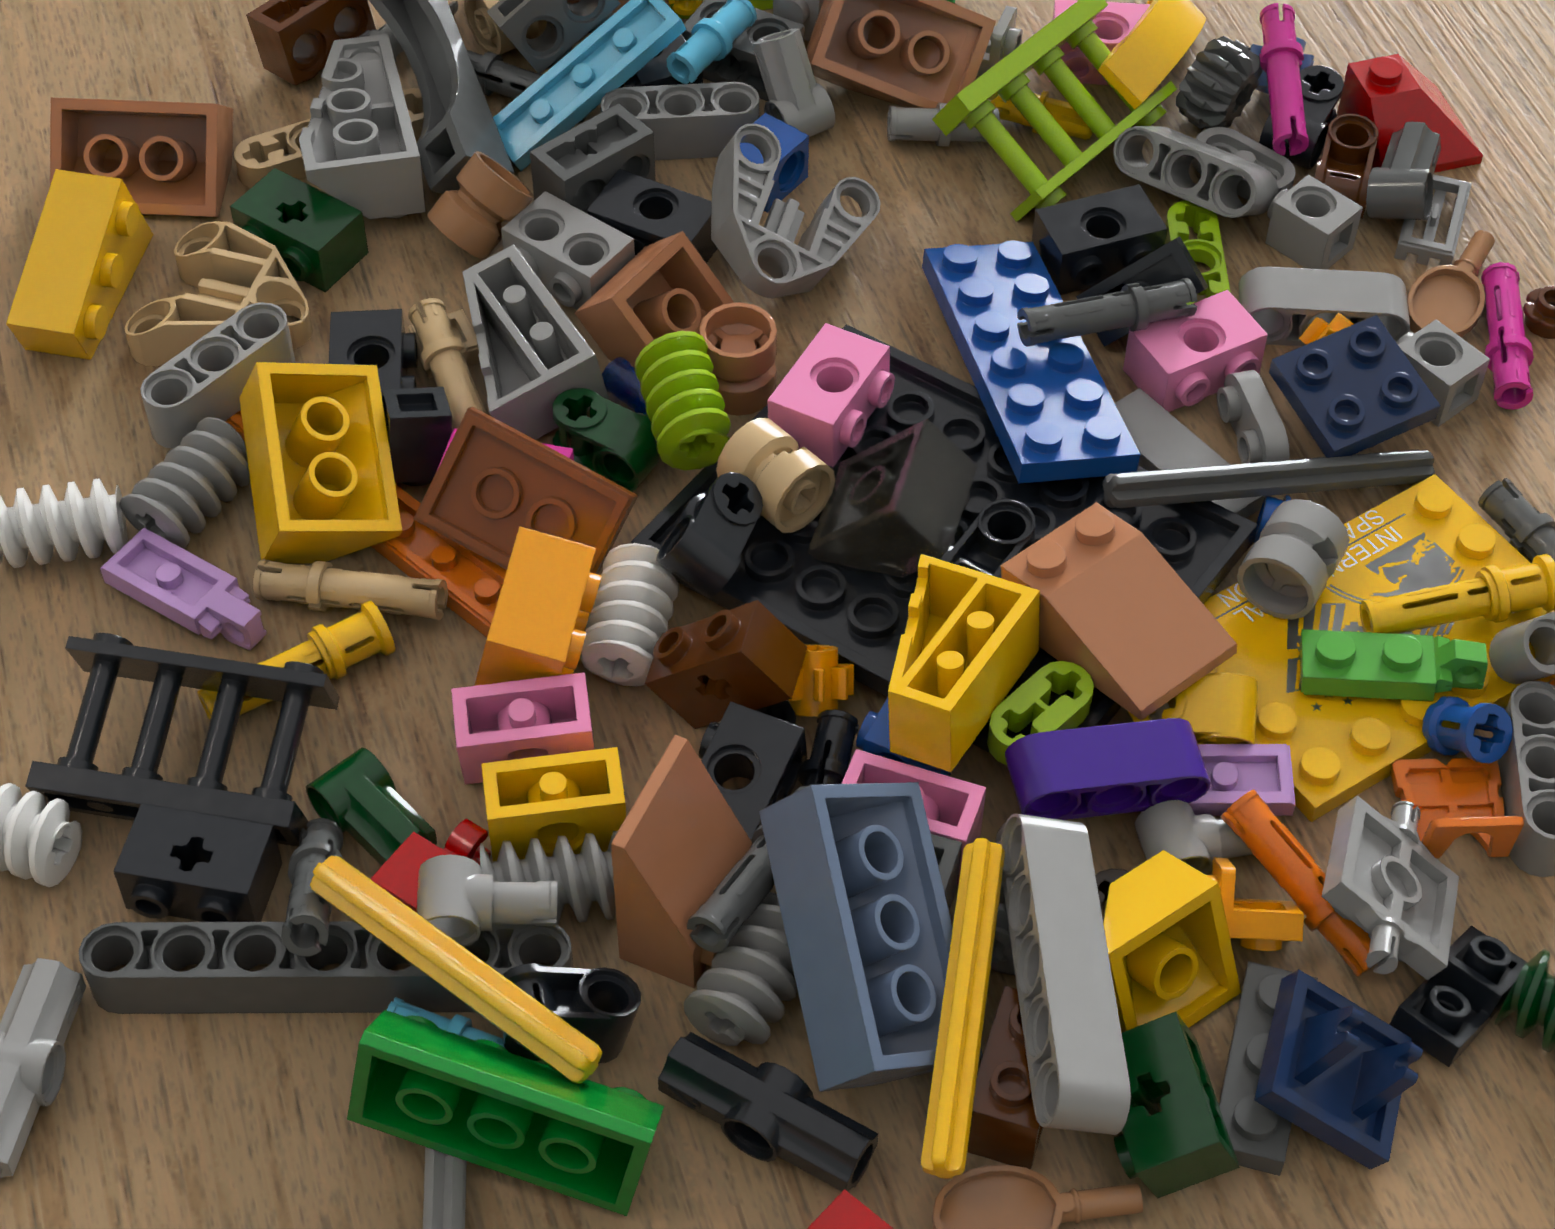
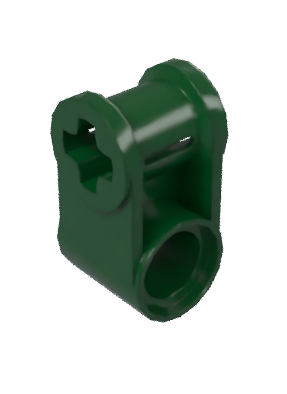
[553,388,661,492]

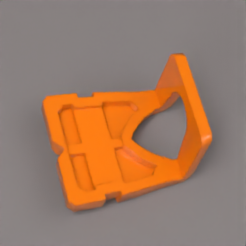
[1390,758,1524,859]

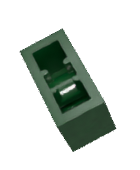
[230,168,369,292]
[1114,1012,1240,1198]

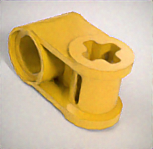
[1128,672,1258,744]

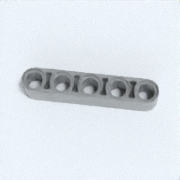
[1000,814,1131,1135]

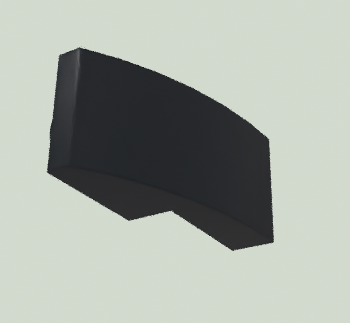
[1389,925,1528,1067]

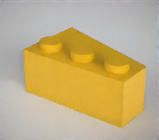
[6,169,154,360]
[888,554,1040,772]

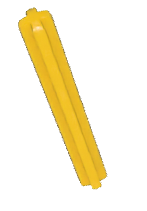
[921,838,1005,1179]
[310,855,602,1084]

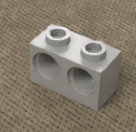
[501,191,635,310]

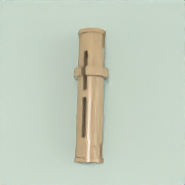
[408,298,487,429]
[253,559,448,620]

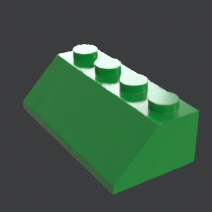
[347,1010,664,1216]

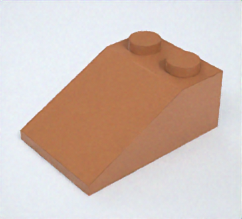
[806,0,996,108]
[1000,502,1237,720]
[611,735,752,988]

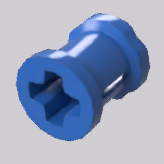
[1422,696,1513,763]

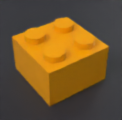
[474,526,602,686]

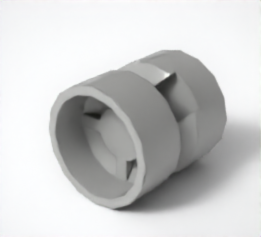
[1237,499,1350,620]

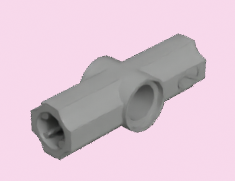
[0,958,86,1179]

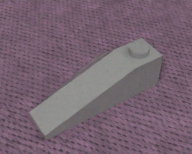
[299,34,425,219]

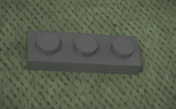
[1219,961,1318,1176]

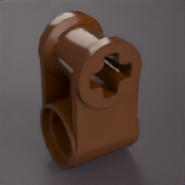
[1314,114,1378,219]

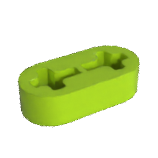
[987,661,1094,766]

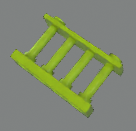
[932,0,1177,222]

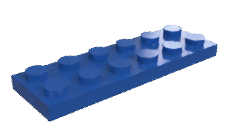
[922,240,1140,484]

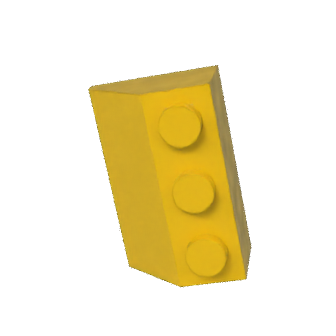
[239,362,402,563]

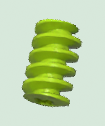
[635,331,731,471]

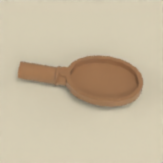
[1407,230,1495,338]
[932,1164,1143,1229]

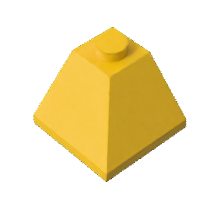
[1103,850,1241,1033]

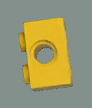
[481,747,626,862]

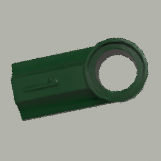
[306,747,437,866]

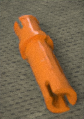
[1220,789,1371,977]

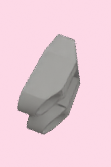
[711,124,881,298]

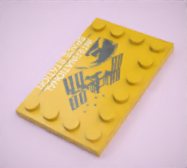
[1204,474,1555,822]

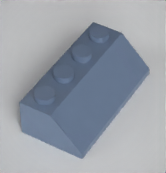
[759,782,983,1092]

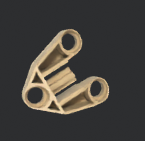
[125,221,313,366]

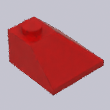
[1337,54,1483,173]

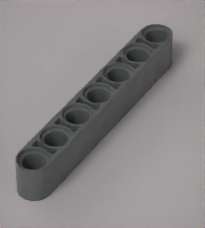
[79,921,574,1014]

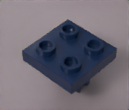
[1269,315,1441,458]
[1254,969,1423,1170]

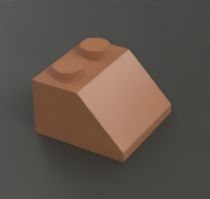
[574,231,734,374]

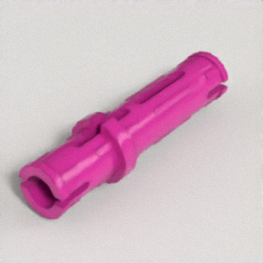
[1259,3,1309,156]
[1481,262,1534,410]

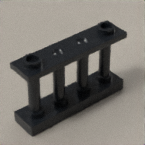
[25,633,340,847]

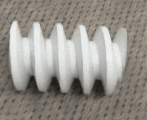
[0,478,127,568]
[580,543,679,686]
[0,783,82,888]

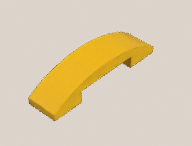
[1098,0,1206,109]

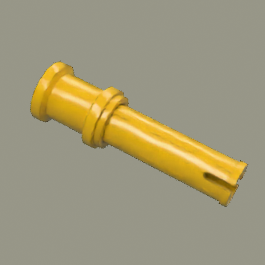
[1359,554,1555,634]
[197,600,396,720]

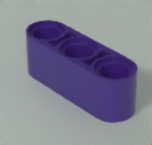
[1005,718,1211,820]

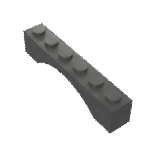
[369,0,515,194]

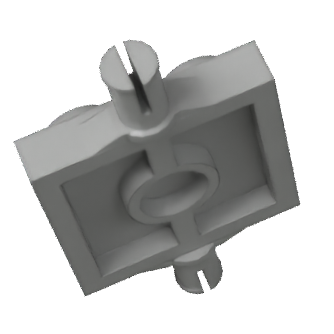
[1322,795,1459,980]

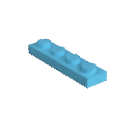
[493,0,687,171]

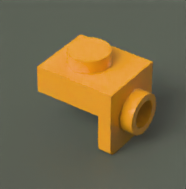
[1207,857,1304,951]

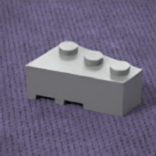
[462,244,609,440]

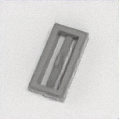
[1394,174,1472,266]

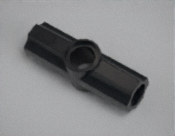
[658,1032,878,1192]

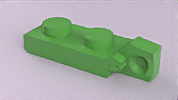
[1300,629,1488,701]

